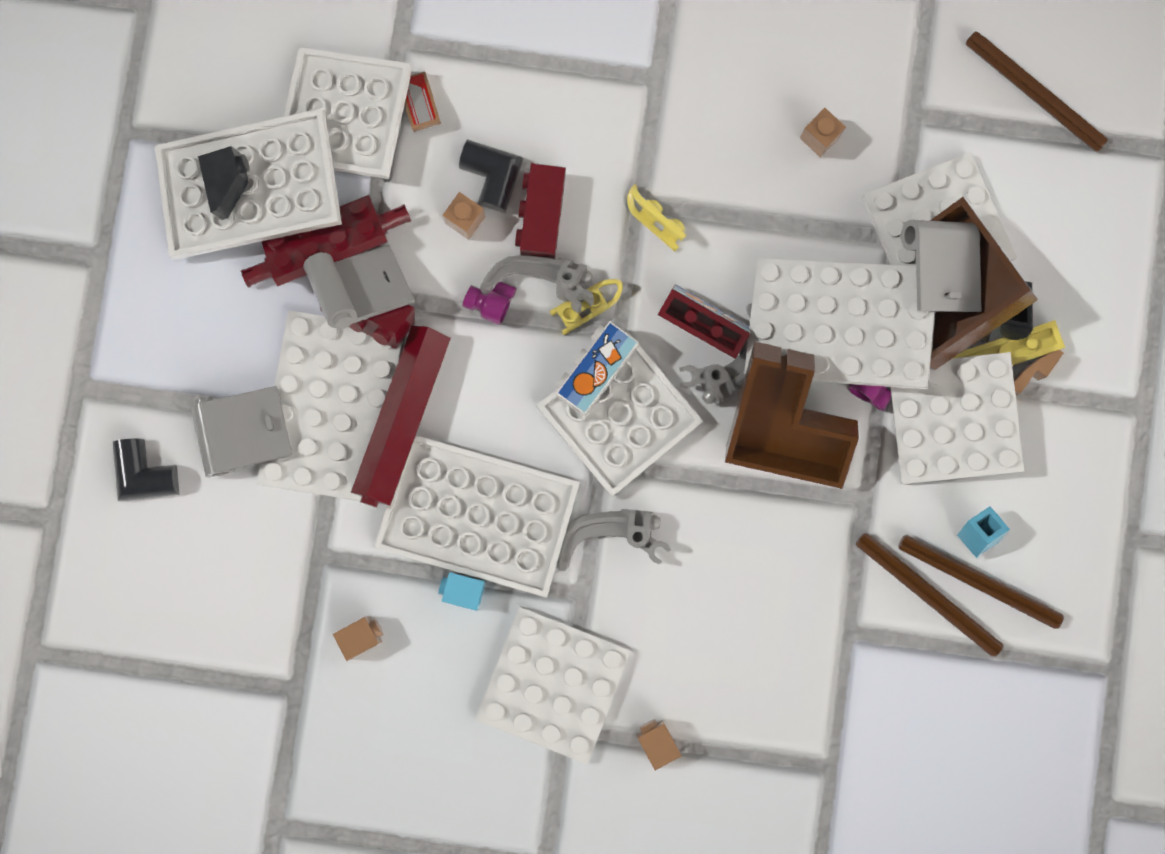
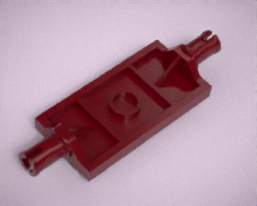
[241,195,412,288]

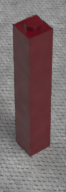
[351,325,451,508]

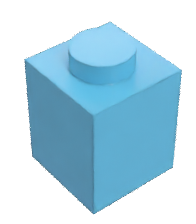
[957,506,1010,558]
[438,572,486,611]

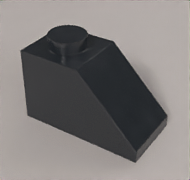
[198,146,250,220]

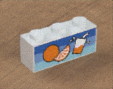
[555,321,639,417]

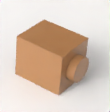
[800,107,846,158]
[442,192,486,240]
[332,616,384,661]
[636,719,682,771]

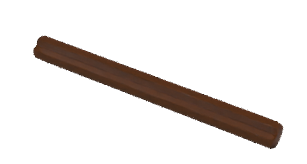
[965,31,1108,152]
[856,533,1004,657]
[898,535,1064,629]

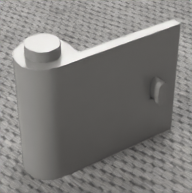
[901,220,981,312]
[303,244,415,329]
[190,386,293,477]

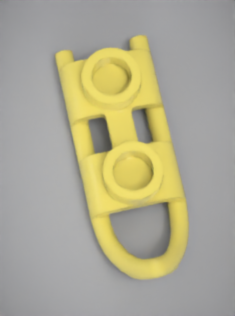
[627,184,687,252]
[549,279,623,335]

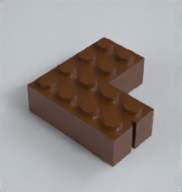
[930,197,1038,370]
[725,341,859,489]

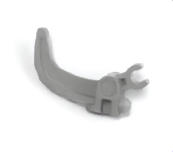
[480,255,594,313]
[679,303,752,404]
[557,509,671,571]

